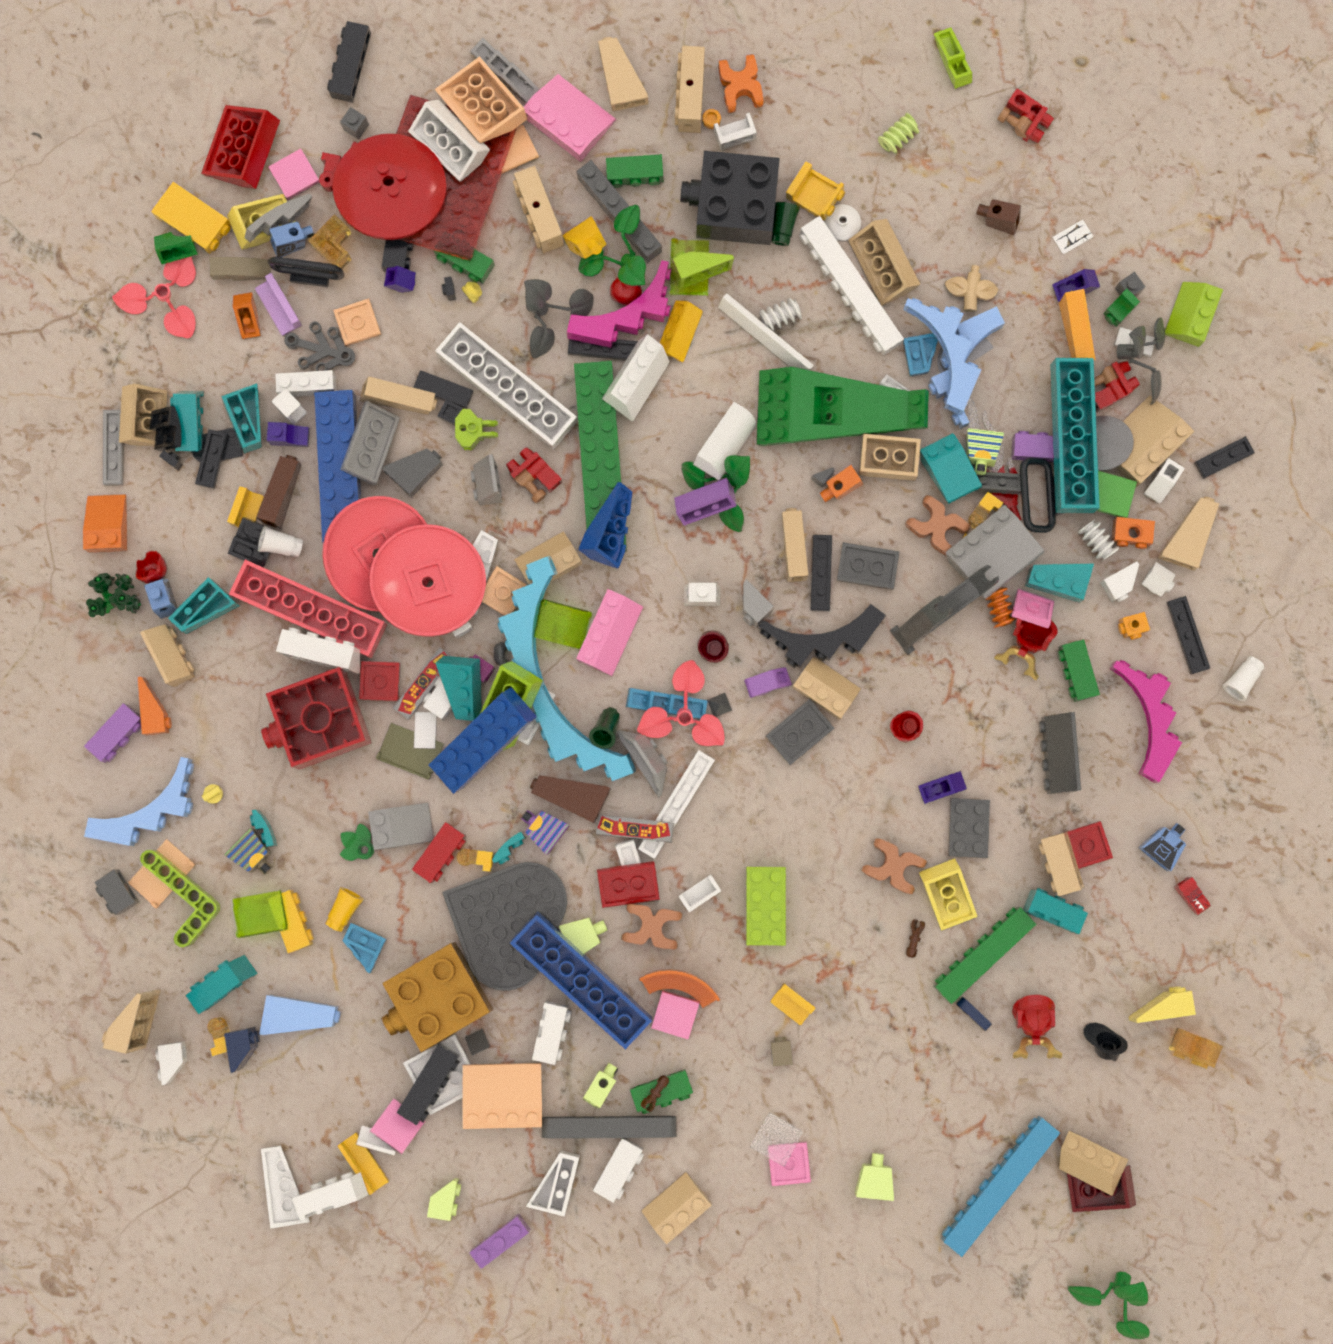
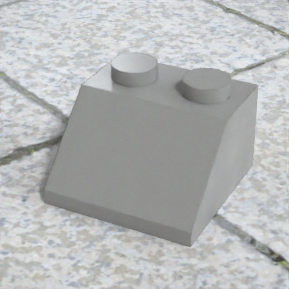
[743,579,774,627]

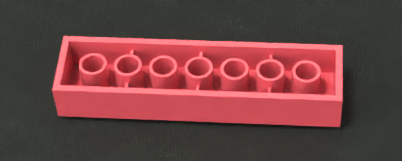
[229,560,388,659]

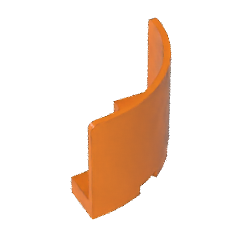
[639,969,720,1008]

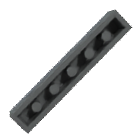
[576,160,662,263]

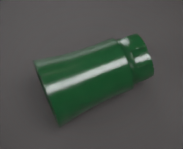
[771,202,800,246]
[589,707,620,749]

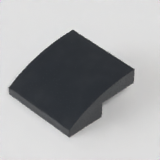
[149,406,181,451]
[227,517,277,568]

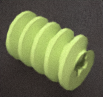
[878,113,919,154]

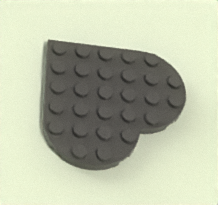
[442,862,567,991]

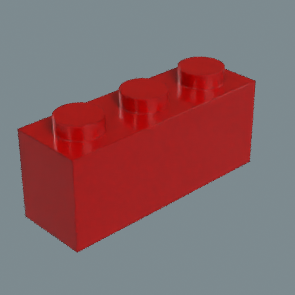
[412,822,466,883]

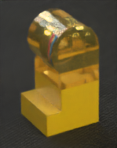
[968,492,1003,528]
[456,849,494,872]
[207,1017,230,1056]

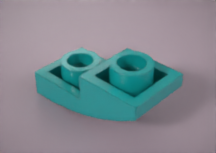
[250,809,277,847]
[492,831,526,865]

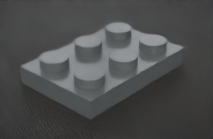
[837,542,900,590]
[766,699,834,765]
[948,798,990,858]

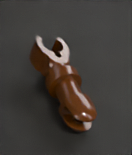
[906,919,925,958]
[641,1075,669,1112]

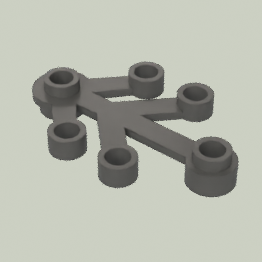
[284,321,355,371]

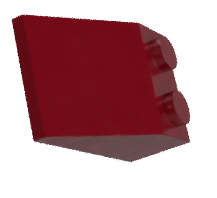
[1067,1165,1136,1212]

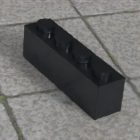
[327,21,371,103]
[381,236,414,272]
[397,1043,460,1125]

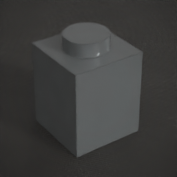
[340,107,369,140]
[1115,272,1146,297]

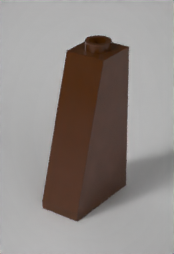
[256,455,301,529]
[530,775,611,823]

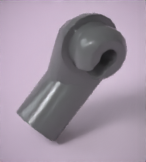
[494,642,508,666]

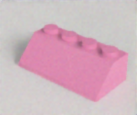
[576,589,643,676]

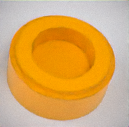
[702,109,721,129]

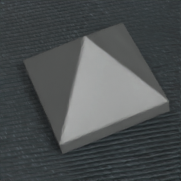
[707,693,732,717]

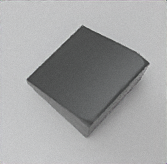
[811,467,835,487]
[465,1029,491,1055]

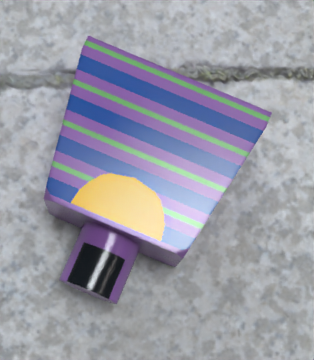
[521,810,569,855]

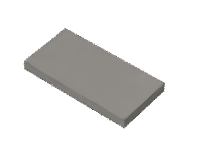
[340,401,400,486]

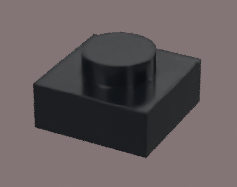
[442,276,456,301]
[437,400,463,426]
[159,450,183,471]

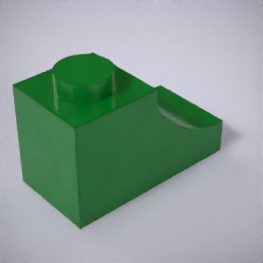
[154,232,198,265]
[1103,288,1140,327]

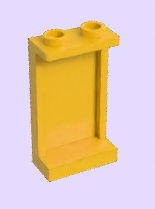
[151,182,231,254]

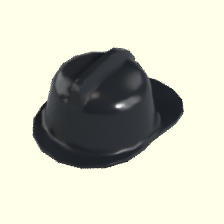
[1083,1022,1128,1061]

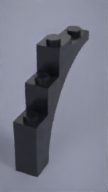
[758,604,886,668]

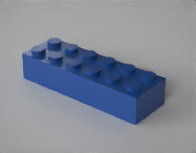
[429,688,537,794]

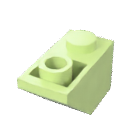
[427,1178,461,1221]

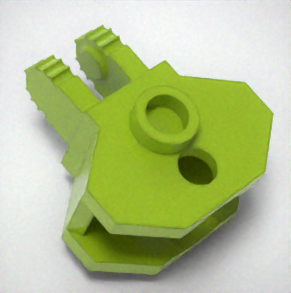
[455,409,498,450]

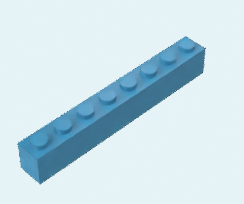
[941,1116,1060,1257]

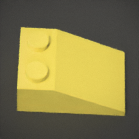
[227,194,296,250]
[919,858,978,931]
[1128,986,1196,1023]

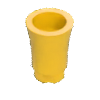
[325,887,364,932]

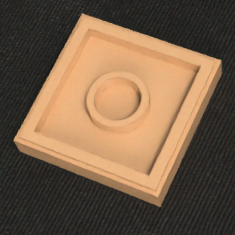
[333,298,381,346]
[482,566,527,616]

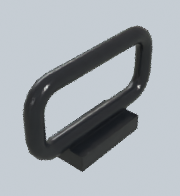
[268,257,345,287]
[1019,457,1065,533]

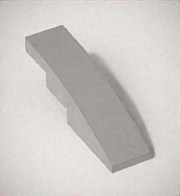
[470,38,539,103]
[245,194,312,243]

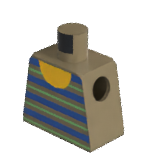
[224,828,273,875]

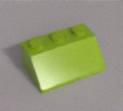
[1165,282,1223,347]

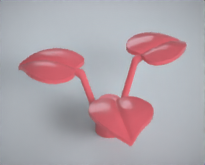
[112,257,196,339]
[637,660,725,746]

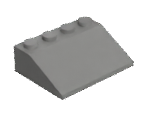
[946,505,1044,599]

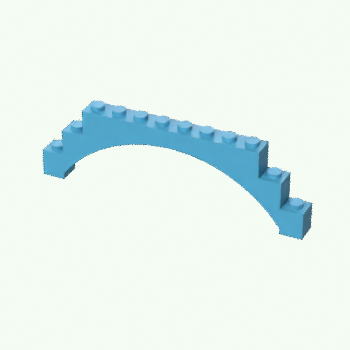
[498,556,636,781]

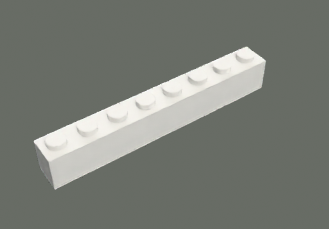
[799,216,904,356]

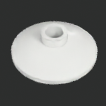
[824,204,861,241]

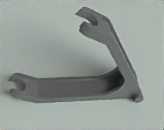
[890,565,999,655]

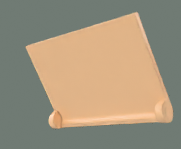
[481,125,539,181]
[128,839,195,909]

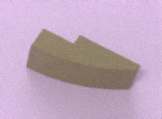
[209,257,271,281]

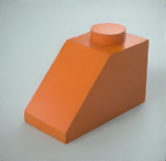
[233,292,261,339]

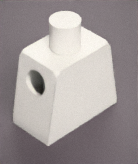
[684,583,720,606]

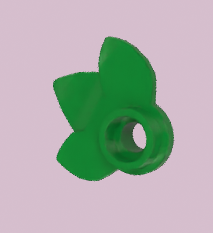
[340,824,374,861]

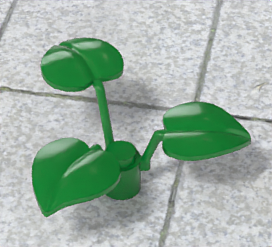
[578,205,646,286]
[681,455,750,532]
[1068,1271,1150,1339]

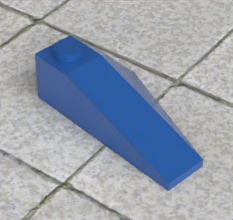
[578,482,633,568]

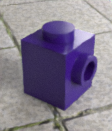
[384,266,416,293]

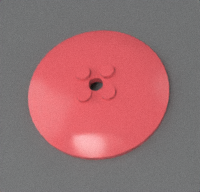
[322,496,430,611]
[370,524,486,637]

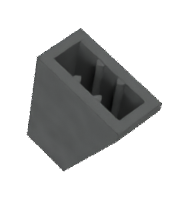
[382,449,443,497]

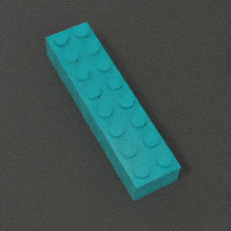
[1050,358,1100,513]

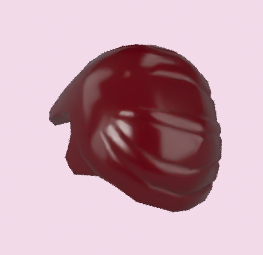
[697,630,729,663]

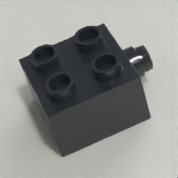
[680,151,780,245]

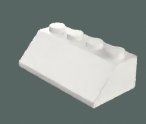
[408,99,490,181]
[602,334,670,421]
[276,627,360,675]

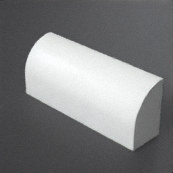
[693,402,756,480]

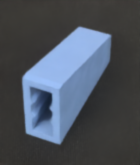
[259,995,341,1035]

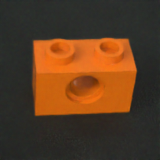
[1111,517,1155,549]

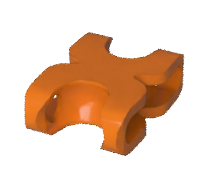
[718,54,764,113]

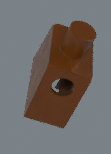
[976,199,1021,236]

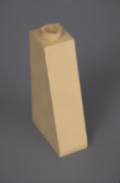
[598,37,648,111]
[359,376,437,415]
[1158,497,1219,571]
[782,508,808,582]

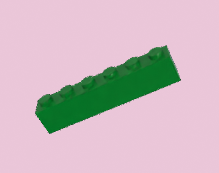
[933,907,1037,1004]

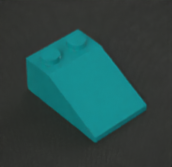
[920,433,982,504]

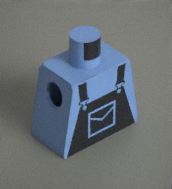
[269,222,314,257]
[144,579,178,619]
[1138,823,1186,871]

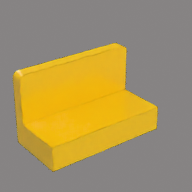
[227,486,264,527]
[770,983,816,1025]

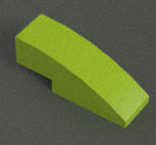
[934,27,972,89]

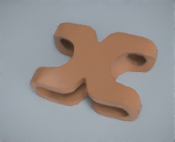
[905,495,970,556]
[861,839,927,894]
[621,904,683,950]

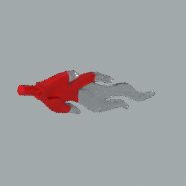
[967,397,1022,521]

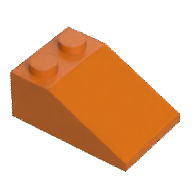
[83,494,127,553]

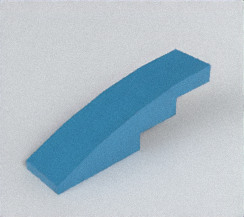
[626,688,708,719]

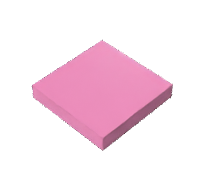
[269,149,319,200]
[1012,589,1054,628]
[651,990,700,1039]
[370,1099,425,1155]
[768,1142,811,1186]

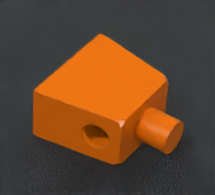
[820,465,863,502]

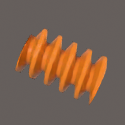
[985,587,1016,629]

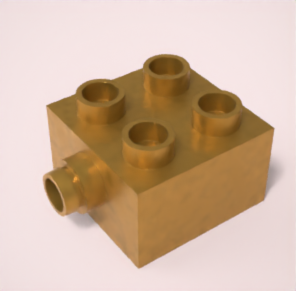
[381,942,494,1052]

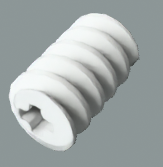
[759,298,802,331]
[1078,520,1119,561]

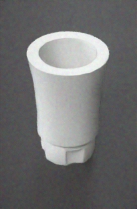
[258,526,303,557]
[1223,656,1264,701]

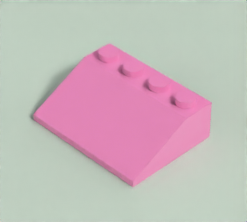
[524,74,616,162]

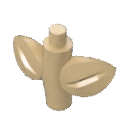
[945,265,998,312]

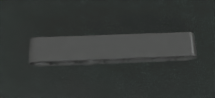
[542,1116,677,1139]

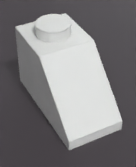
[1100,562,1139,602]

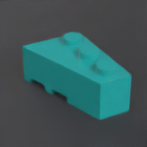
[221,383,262,454]
[170,391,204,451]
[1025,563,1094,603]
[168,577,240,634]
[435,656,482,721]
[1023,888,1088,934]
[185,955,258,1014]

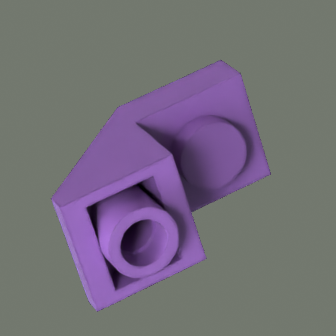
[744,667,792,698]

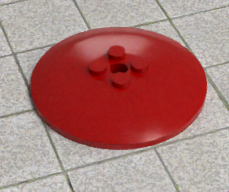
[332,134,447,240]

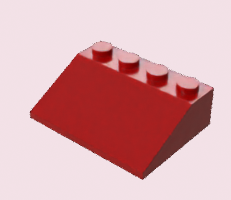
[201,105,280,189]

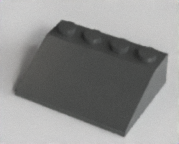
[1039,712,1081,794]

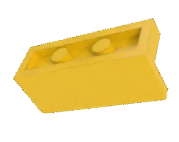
[660,300,703,362]
[337,1132,389,1195]

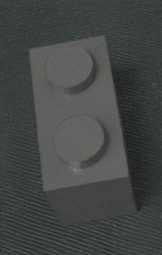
[94,869,139,915]

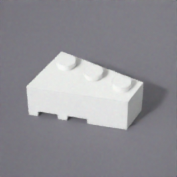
[532,1001,572,1065]
[526,1150,580,1216]
[292,1171,368,1221]

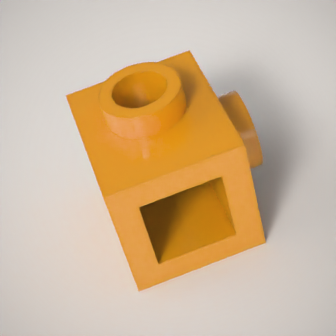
[1118,612,1150,640]

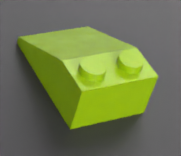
[671,251,734,290]

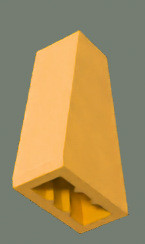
[1059,289,1096,361]

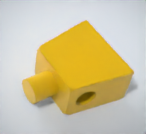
[562,216,606,259]

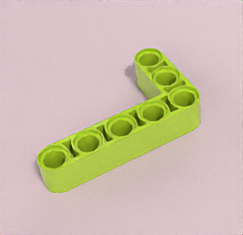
[140,850,220,947]

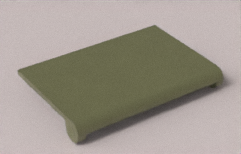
[376,723,444,780]

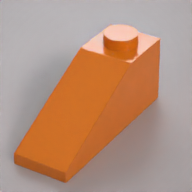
[138,677,172,736]

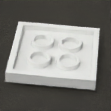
[403,1034,471,1115]

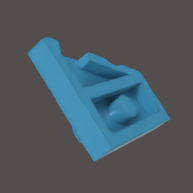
[903,333,938,376]
[342,923,387,973]

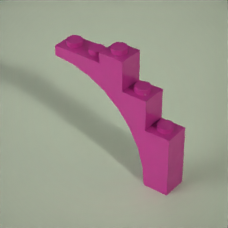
[567,260,672,348]
[1110,660,1182,783]

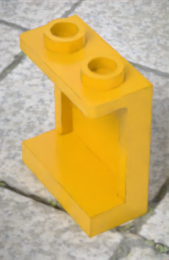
[786,162,845,221]

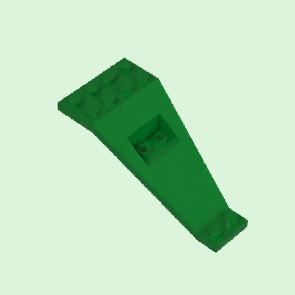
[756,367,929,446]

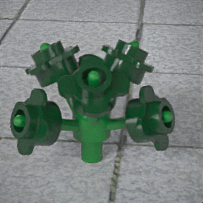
[86,573,141,617]

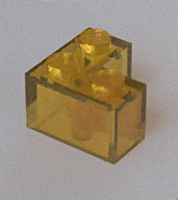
[308,214,352,269]
[1169,1028,1223,1069]

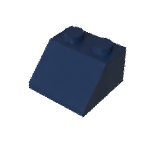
[224,1027,260,1073]

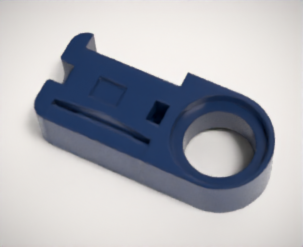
[956,997,992,1031]

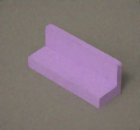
[255,273,302,336]

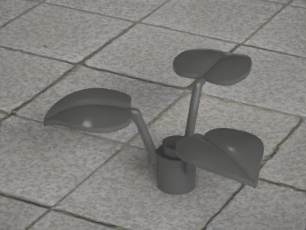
[524,279,594,358]
[1117,317,1165,404]

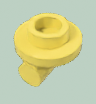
[461,282,482,303]
[201,784,223,804]

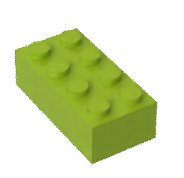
[480,661,543,750]
[746,867,786,946]

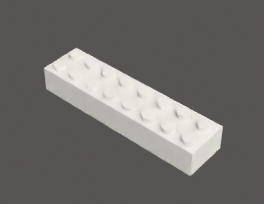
[435,322,578,450]

